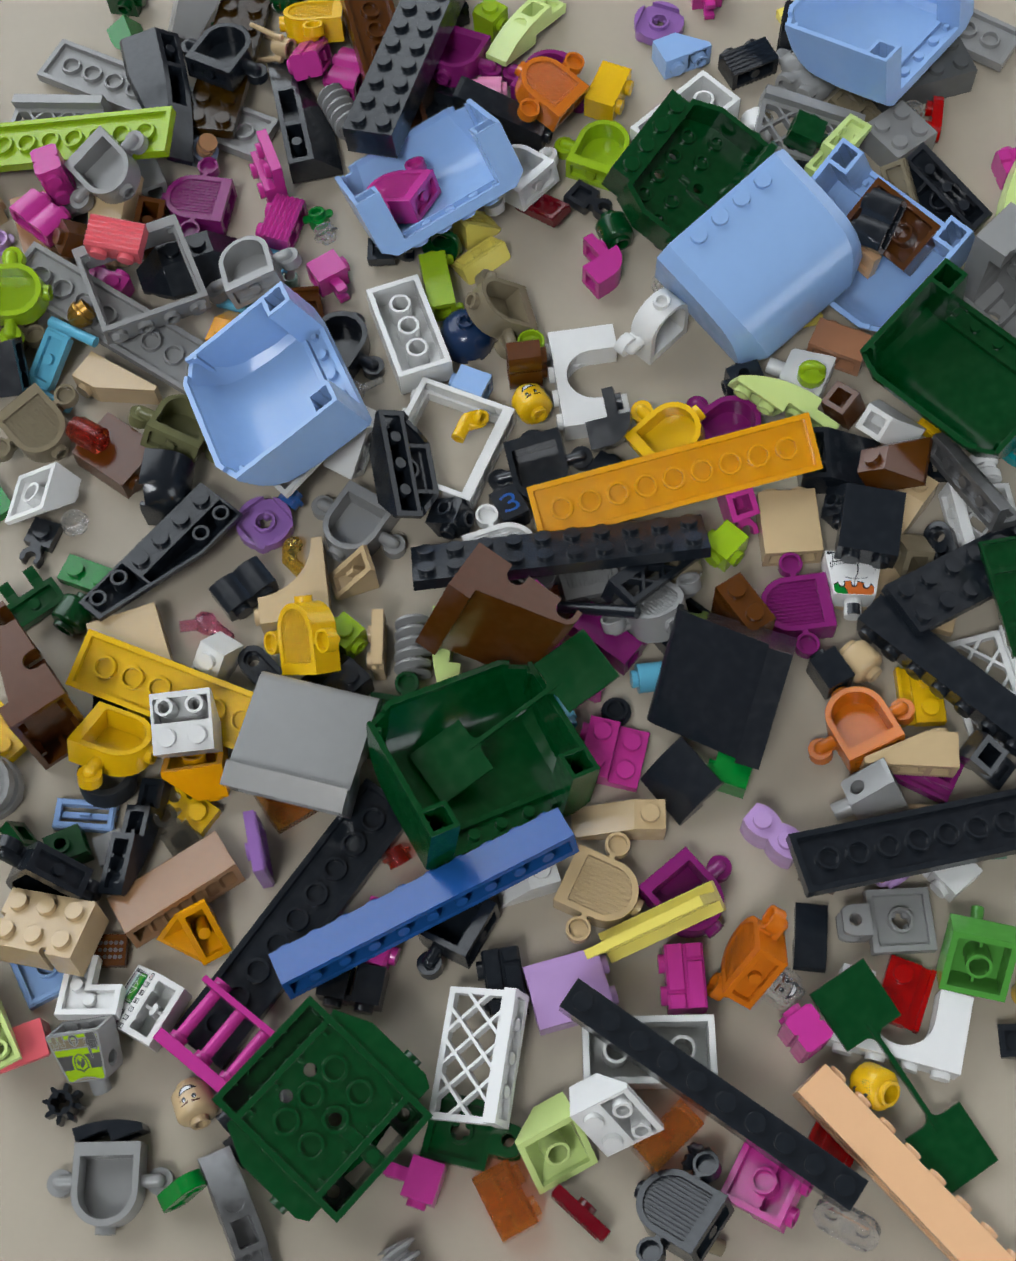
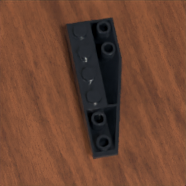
[119,27,194,166]
[267,59,343,184]
[78,482,243,622]

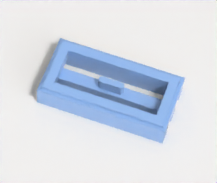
[52,798,120,833]

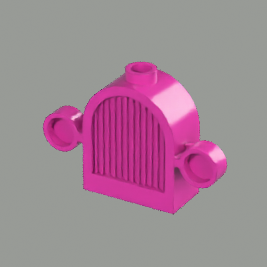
[366,156,441,224]

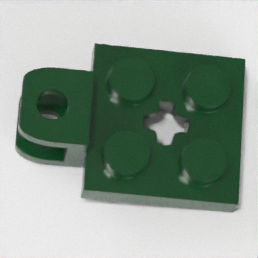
[420,1092,521,1173]

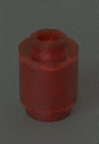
[65,416,110,454]

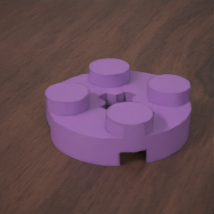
[634,1,684,46]
[236,496,295,554]

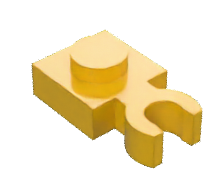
[167,787,222,837]

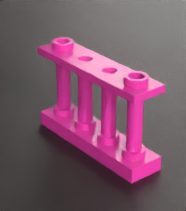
[152,975,307,1092]

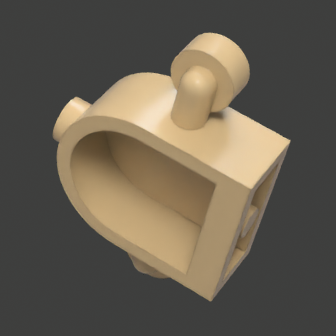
[553,832,645,944]

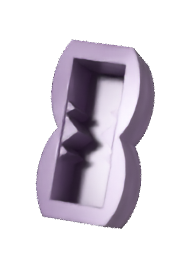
[740,803,799,869]

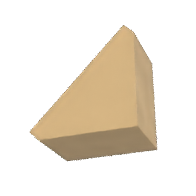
[328,545,380,600]

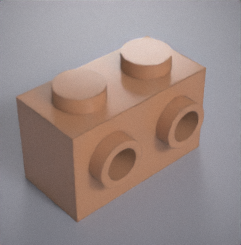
[807,317,872,377]

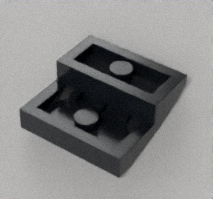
[640,737,724,826]

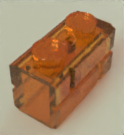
[631,1098,704,1174]
[472,1159,542,1244]

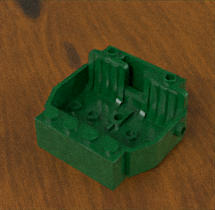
[602,89,779,251]
[211,995,433,1223]

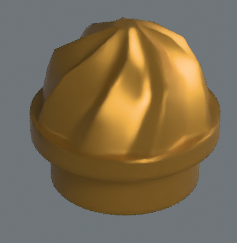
[67,299,97,328]

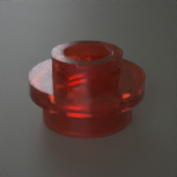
[382,843,413,870]

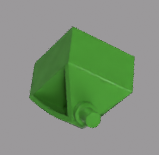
[936,905,1016,1003]

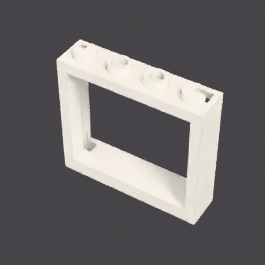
[401,377,516,510]

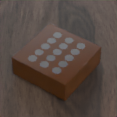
[94,934,130,968]

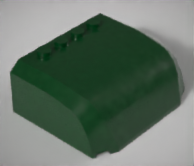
[860,258,1016,459]
[366,660,601,870]

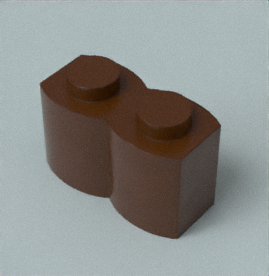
[506,339,548,390]

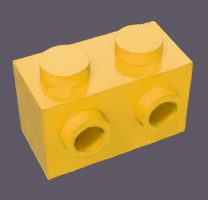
[584,60,634,121]

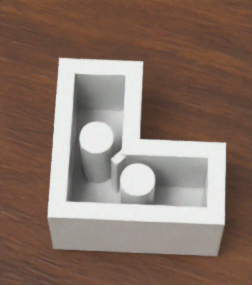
[323,405,376,480]

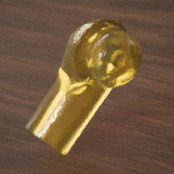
[282,537,305,577]

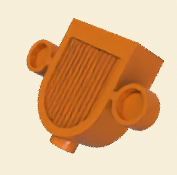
[514,52,589,132]
[808,686,915,774]
[706,905,788,1010]

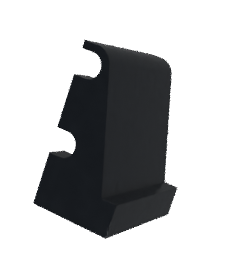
[647,604,798,770]

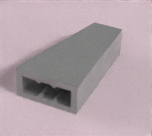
[168,0,220,44]

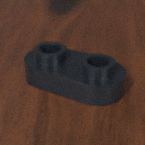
[923,521,959,560]
[238,645,286,686]

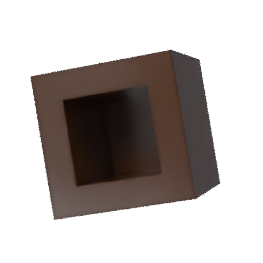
[52,218,87,259]
[821,380,866,430]

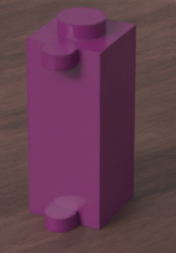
[568,601,648,676]

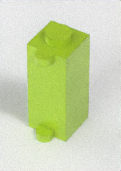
[418,250,464,322]

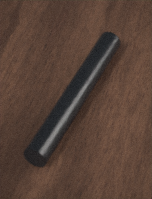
[557,601,640,619]

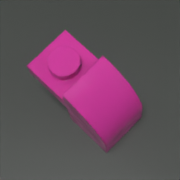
[582,233,622,300]

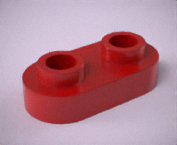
[924,95,944,143]

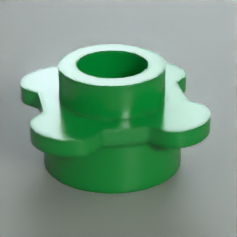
[302,206,333,231]

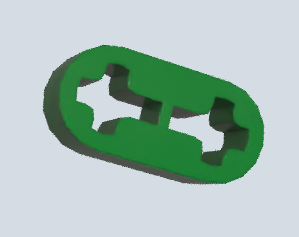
[157,1169,207,1213]

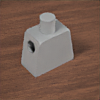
[830,757,910,821]

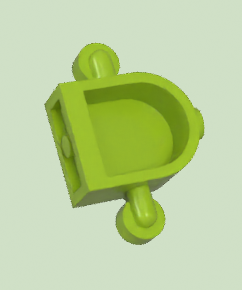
[554,120,630,192]
[0,247,53,343]

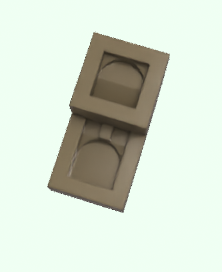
[827,89,882,122]

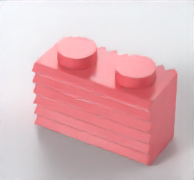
[83,214,149,265]

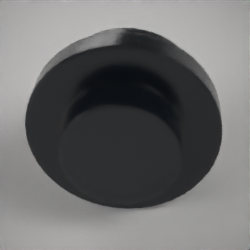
[601,698,631,726]

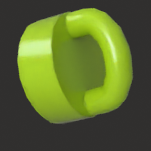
[797,360,826,389]

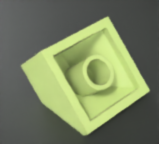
[514,1091,598,1195]

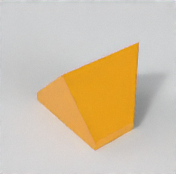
[156,899,232,965]

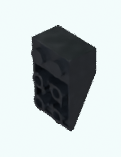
[797,427,881,494]

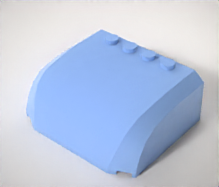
[785,0,974,106]
[334,98,523,256]
[811,138,975,332]
[655,149,862,364]
[183,281,372,486]

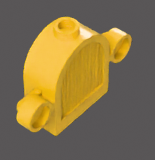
[279,0,347,44]
[625,400,706,457]
[264,595,341,675]
[67,701,158,791]

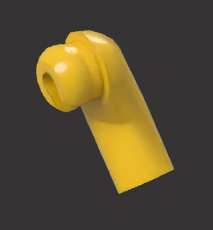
[451,409,489,443]

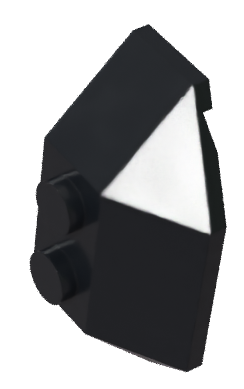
[907,142,993,232]
[136,230,237,300]
[369,409,439,519]

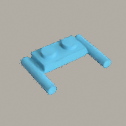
[29,316,99,413]

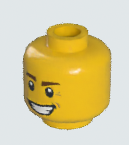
[511,383,552,425]

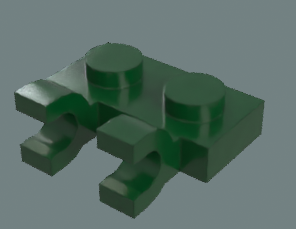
[0,565,64,631]

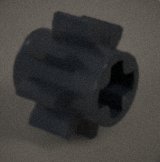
[42,1083,86,1127]

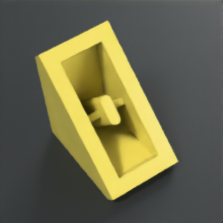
[452,210,501,251]

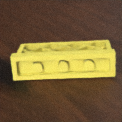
[583,880,727,963]

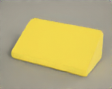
[450,236,511,285]

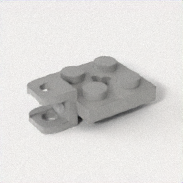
[835,887,938,956]

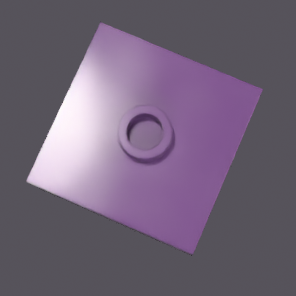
[243,810,275,889]

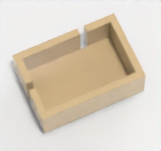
[0,887,109,977]

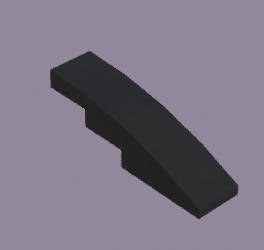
[98,778,172,896]

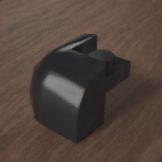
[139,448,196,526]

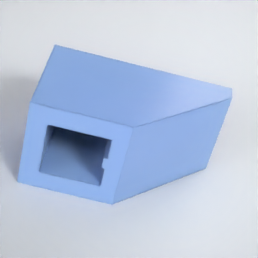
[652,32,712,80]

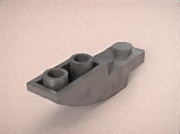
[197,1146,273,1261]

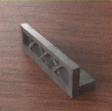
[930,432,1016,532]

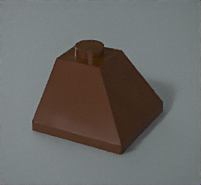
[857,437,933,490]

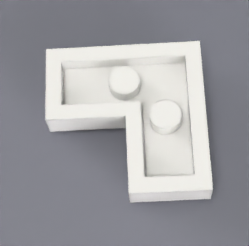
[54,955,126,1020]

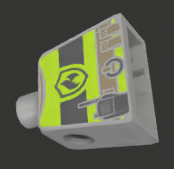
[45,1015,123,1096]

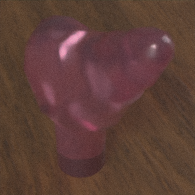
[179,611,235,639]

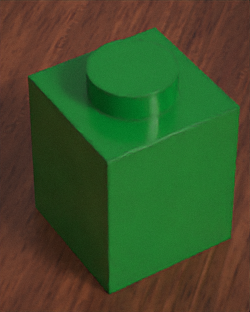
[708,751,752,799]

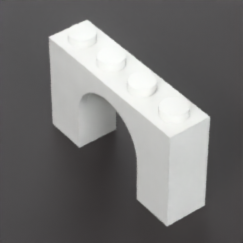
[545,324,630,441]
[826,963,974,1083]

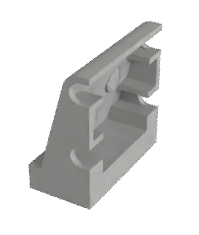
[963,202,1016,338]
[220,671,382,819]

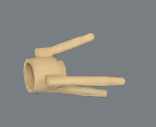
[249,22,297,63]

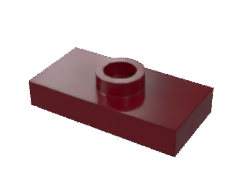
[515,193,571,228]
[551,1184,611,1243]

